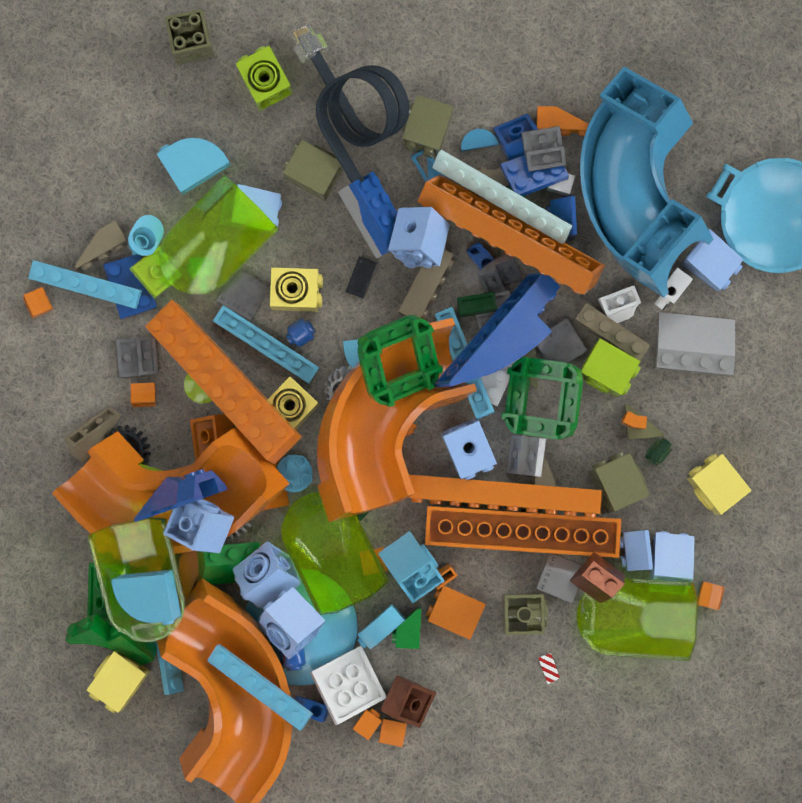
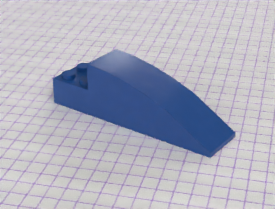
[434,272,560,388]

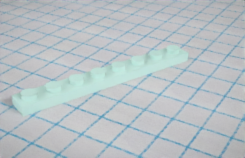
[432,150,572,244]

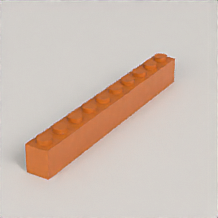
[408,475,603,518]

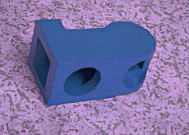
[466,242,494,271]
[294,695,329,723]

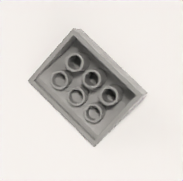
[654,312,735,377]

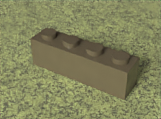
[398,249,455,320]
[574,303,650,361]

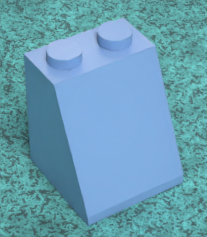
[219,184,282,233]
[681,229,743,292]
[648,531,694,594]

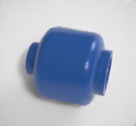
[286,319,316,347]
[279,648,306,671]

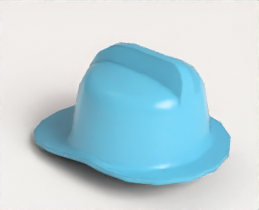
[128,215,164,256]

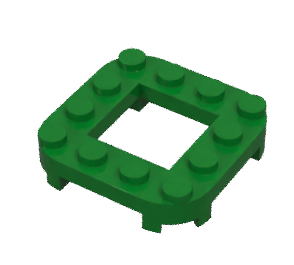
[357,315,443,407]
[501,357,583,440]

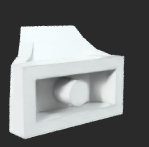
[598,285,641,323]

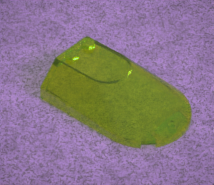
[159,175,279,295]
[281,492,389,615]
[88,517,185,642]
[577,578,698,661]

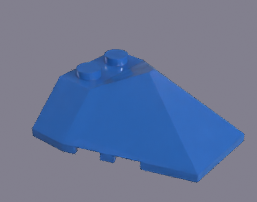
[134,469,228,522]

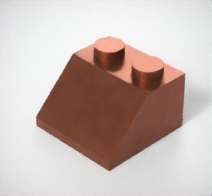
[570,552,625,603]
[381,675,436,728]

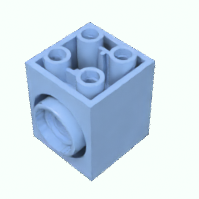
[388,207,450,268]
[440,418,497,480]
[163,499,235,553]
[233,541,302,609]
[257,587,325,659]

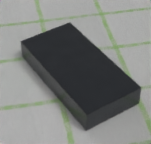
[346,256,377,299]

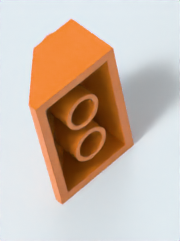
[190,414,234,461]

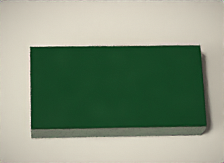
[457,292,498,318]

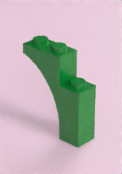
[65,614,158,666]

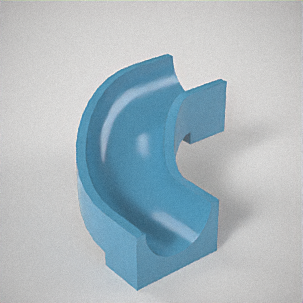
[580,67,714,298]

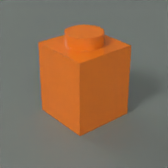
[353,708,382,740]

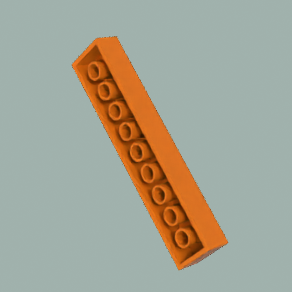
[417,174,605,294]
[145,300,302,464]
[425,506,621,558]

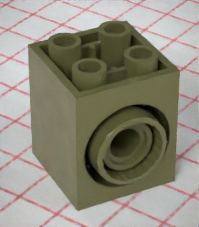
[165,9,215,65]
[402,95,453,158]
[282,140,343,201]
[588,452,650,513]
[502,593,548,635]

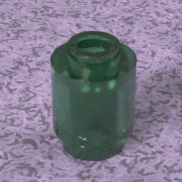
[645,437,672,466]

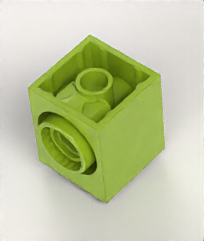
[235,46,293,112]
[581,339,641,397]

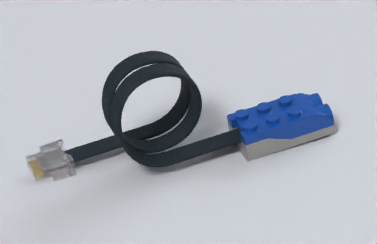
[290,24,409,259]

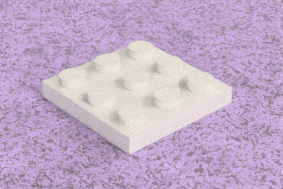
[310,646,386,725]

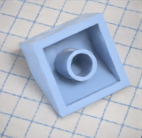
[620,530,653,571]

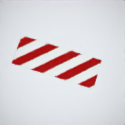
[538,653,560,684]

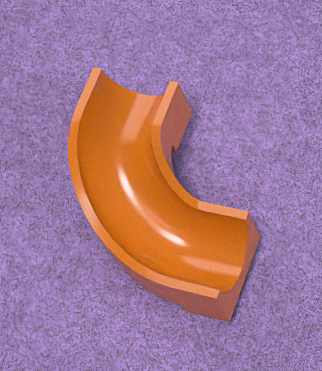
[317,318,477,522]
[52,427,290,555]
[156,578,292,803]

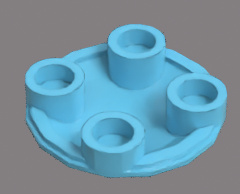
[276,454,313,493]

